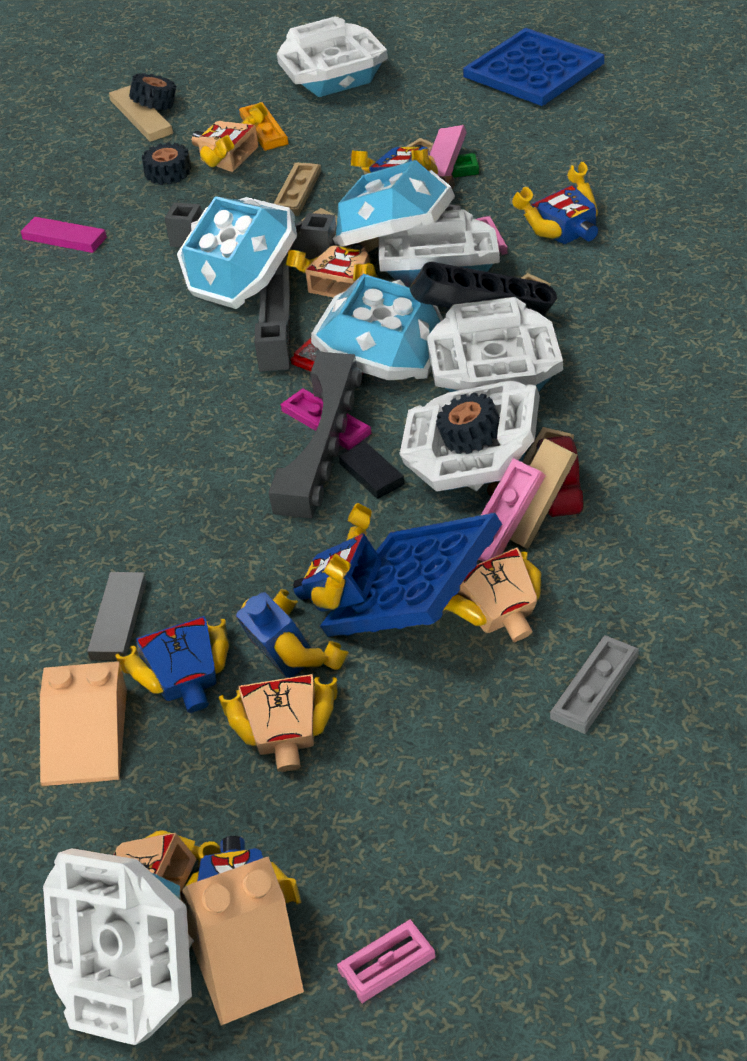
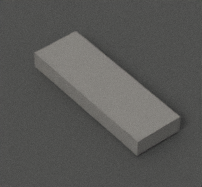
[87,572,146,660]
[550,635,639,734]

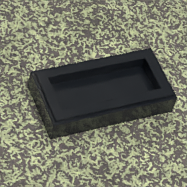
[339,442,405,499]

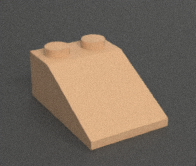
[40,661,127,786]
[180,856,304,1026]

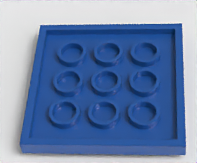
[463,28,604,106]
[320,513,502,637]

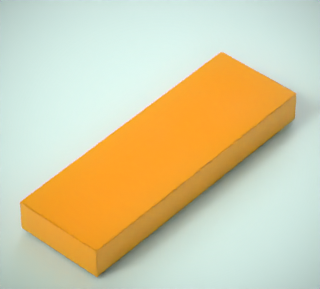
[239,102,289,151]

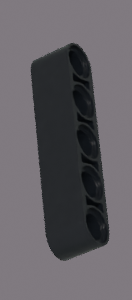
[410,262,557,316]

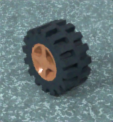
[129,73,177,110]
[142,142,191,185]
[436,393,500,454]

